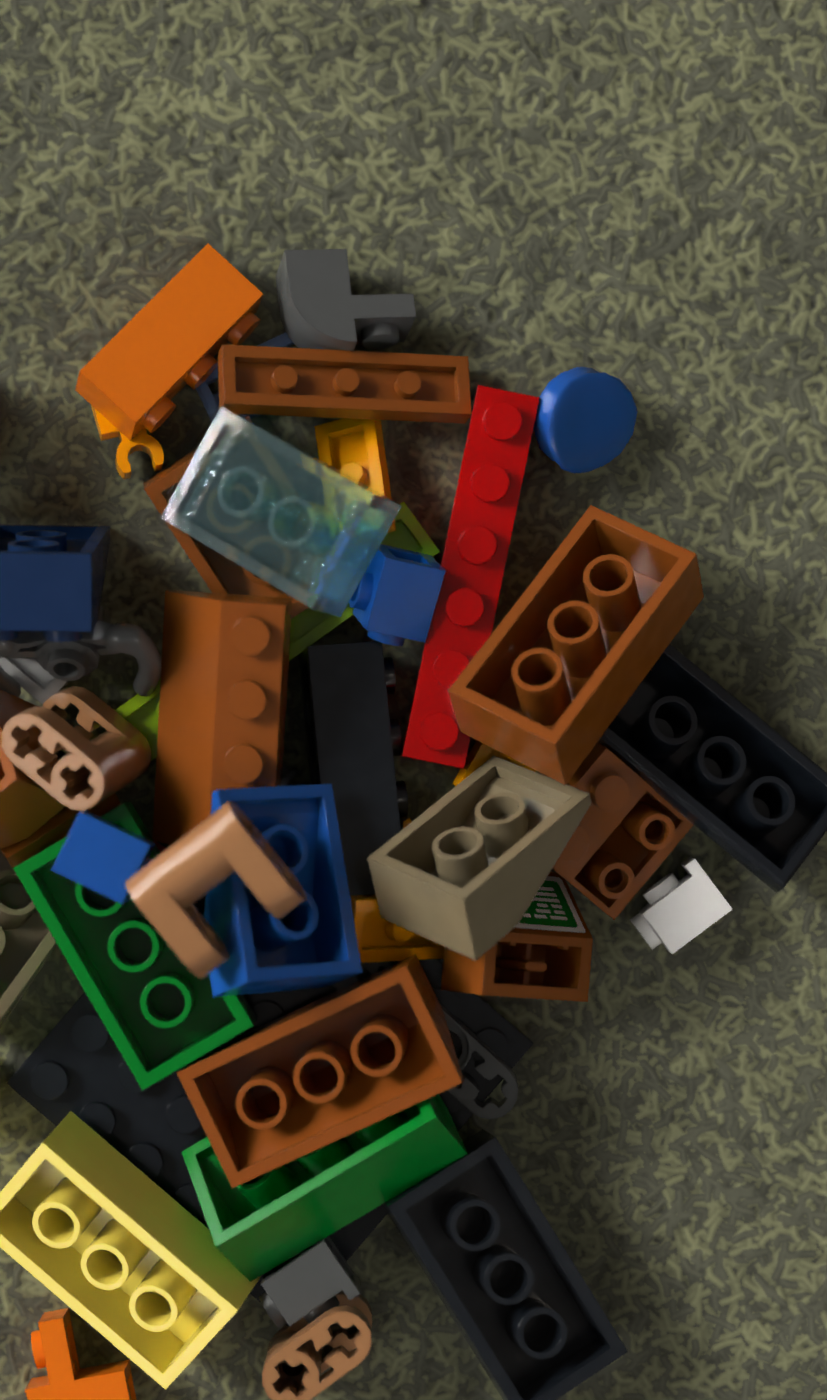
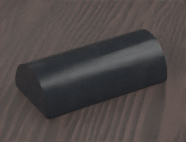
[597,644,827,892]

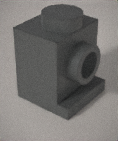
[259,1236,361,1328]

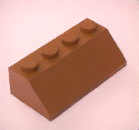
[152,590,292,845]
[176,954,464,1188]

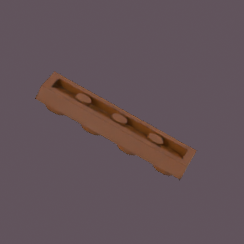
[218,344,471,424]

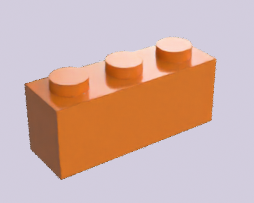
[75,243,263,441]

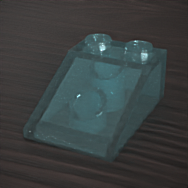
[160,406,402,617]

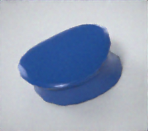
[533,367,638,473]

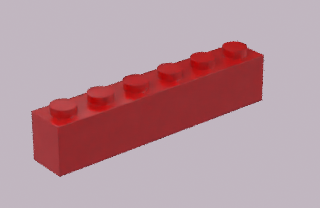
[402,385,540,769]

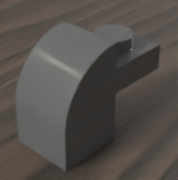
[276,249,416,351]

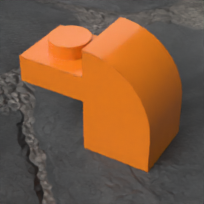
[25,1308,137,1400]

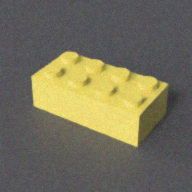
[0,1111,262,1390]

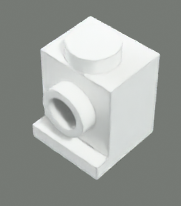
[630,857,732,954]

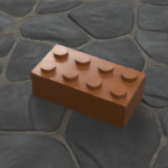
[448,505,704,785]

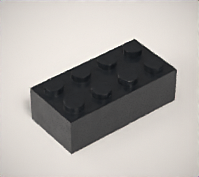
[382,1129,628,1400]

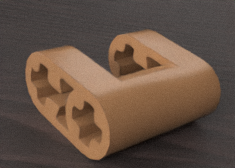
[1,686,151,811]
[125,801,307,979]
[262,1290,372,1400]

